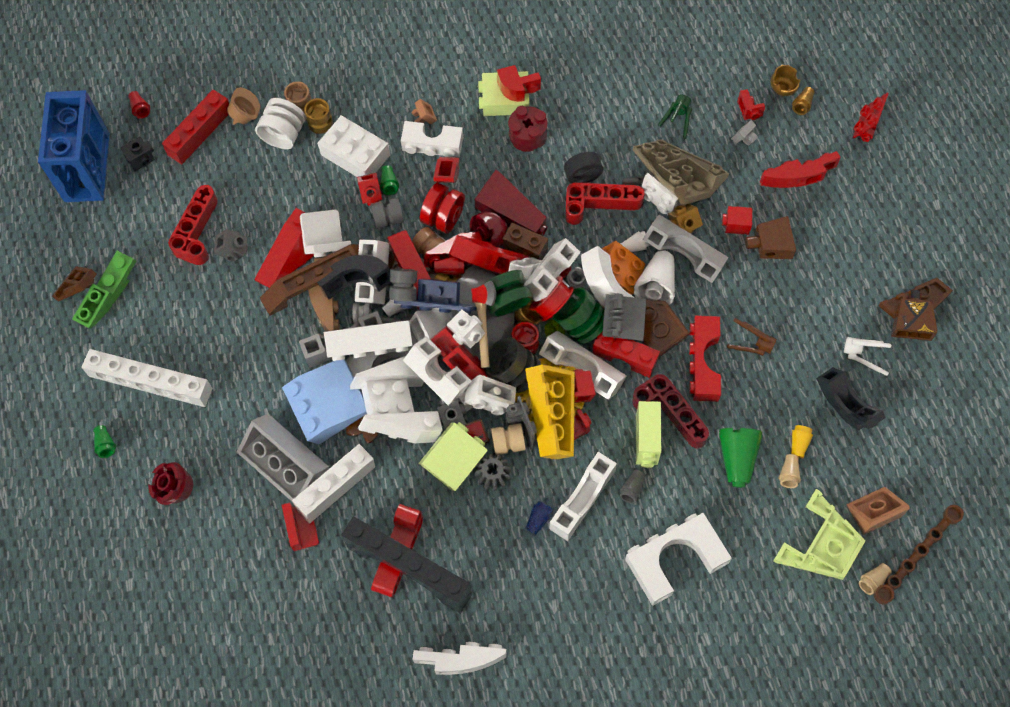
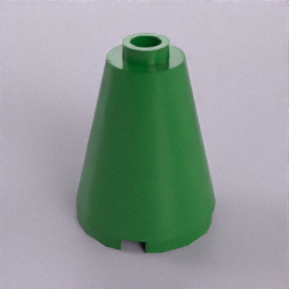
[719,428,763,488]

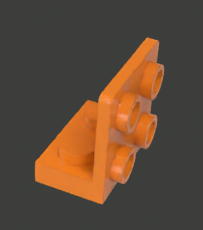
[602,241,645,295]

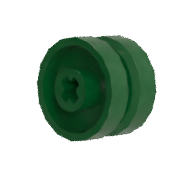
[484,270,534,317]

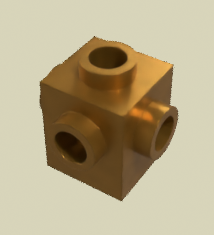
[668,204,703,234]

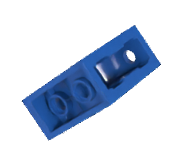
[38,90,110,202]

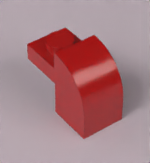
[497,65,541,102]

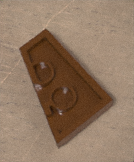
[878,277,953,319]

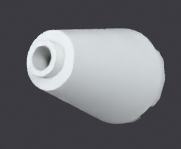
[634,251,675,305]

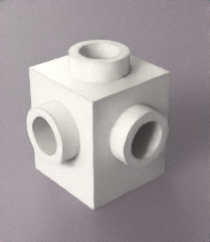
[447,310,485,348]

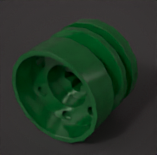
[553,288,605,344]

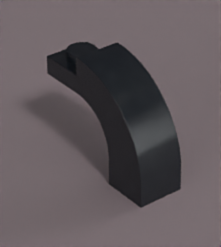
[317,255,392,300]
[816,367,886,431]

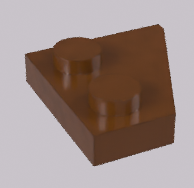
[52,266,97,302]

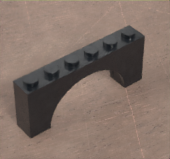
[341,516,472,614]

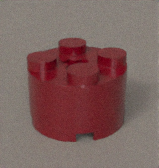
[508,105,547,152]

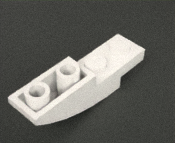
[413,642,507,675]

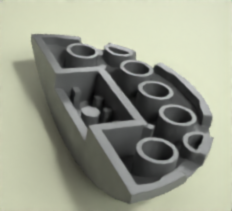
[449,265,515,361]

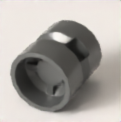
[370,197,404,229]
[389,269,418,301]

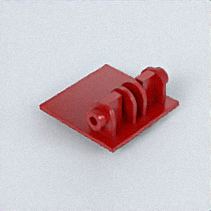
[852,93,889,142]

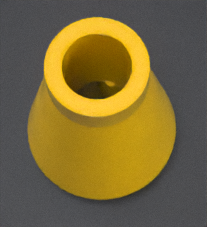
[791,425,813,459]

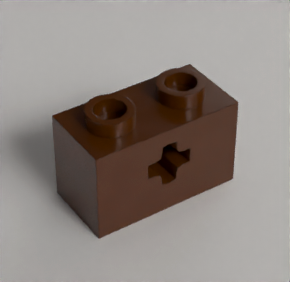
[503,223,548,261]

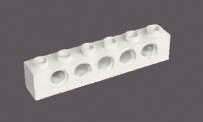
[81,349,213,407]

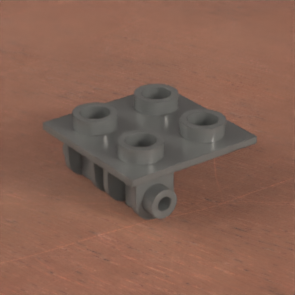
[603,293,646,341]
[505,396,537,450]

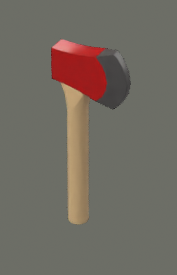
[471,281,496,368]

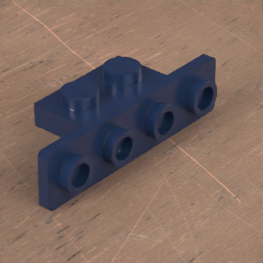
[394,279,477,315]

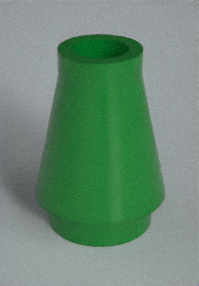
[380,165,400,195]
[93,425,116,458]

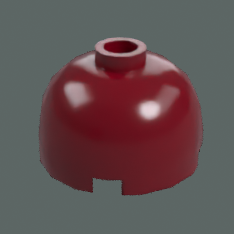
[470,211,507,248]

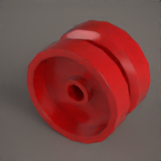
[420,182,465,234]

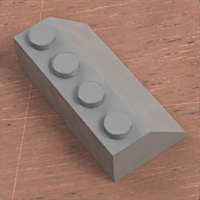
[237,414,329,501]

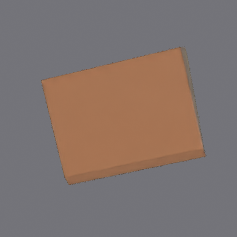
[847,487,910,535]

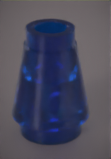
[525,501,554,535]

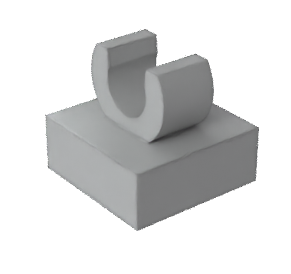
[731,120,758,146]

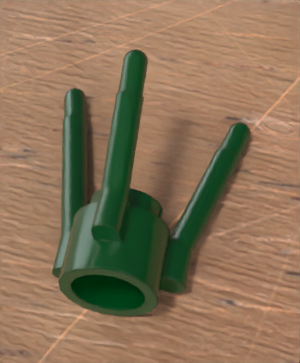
[658,94,692,139]

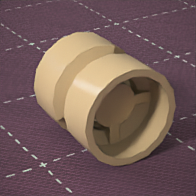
[491,423,525,456]

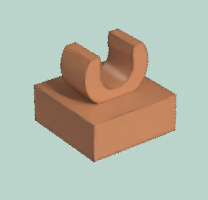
[412,99,437,124]

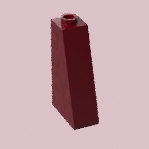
[474,170,548,236]

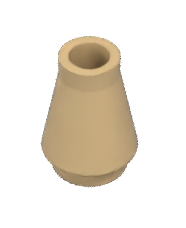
[779,454,801,488]
[859,563,891,595]

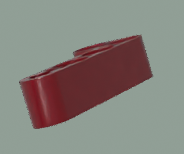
[632,374,709,448]

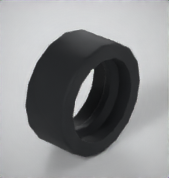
[564,151,604,184]

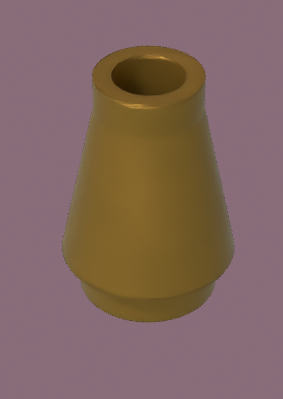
[792,87,815,115]

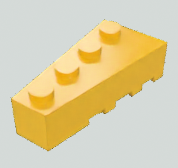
[525,364,575,459]

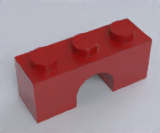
[592,331,660,378]

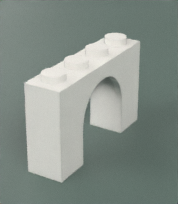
[625,513,732,606]

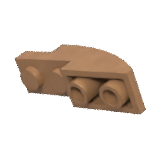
[308,258,340,332]

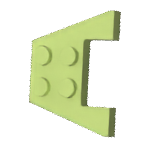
[773,489,865,580]

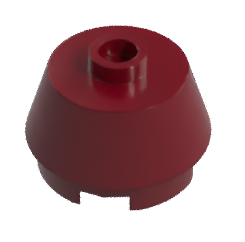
[148,462,193,505]

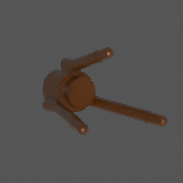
[727,318,777,356]

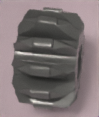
[474,453,511,491]

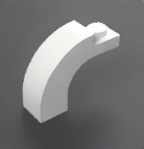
[581,246,635,308]

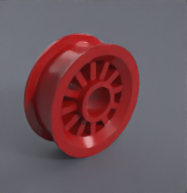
[530,276,574,321]

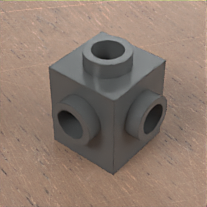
[214,229,248,261]
[435,399,466,430]

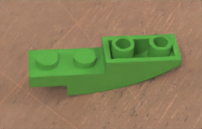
[72,250,137,329]

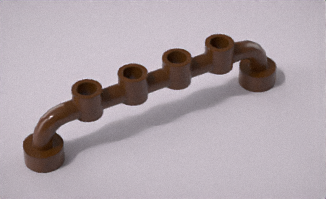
[874,505,964,605]

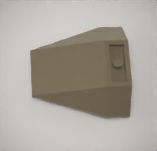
[633,140,729,206]

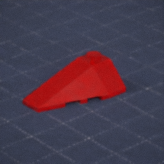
[254,208,314,288]

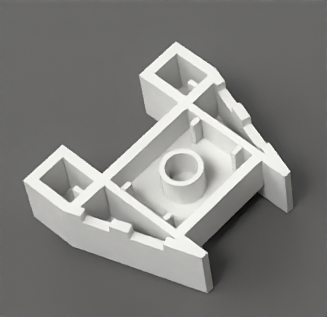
[350,356,442,443]

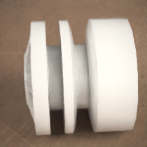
[255,98,306,150]

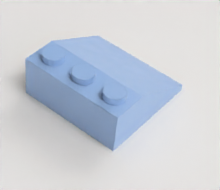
[282,359,367,444]

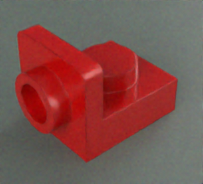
[737,89,766,120]
[574,408,591,440]

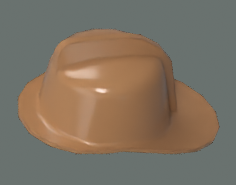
[227,87,260,125]

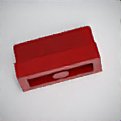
[282,503,319,551]

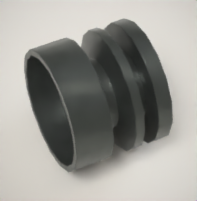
[484,337,541,393]

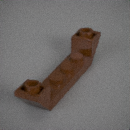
[260,244,359,316]

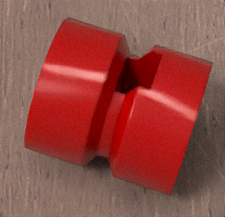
[512,322,539,354]

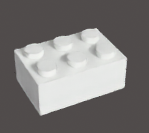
[318,115,390,177]

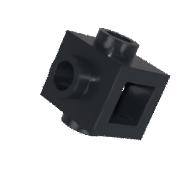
[120,136,155,171]

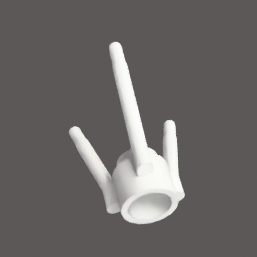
[844,337,892,376]

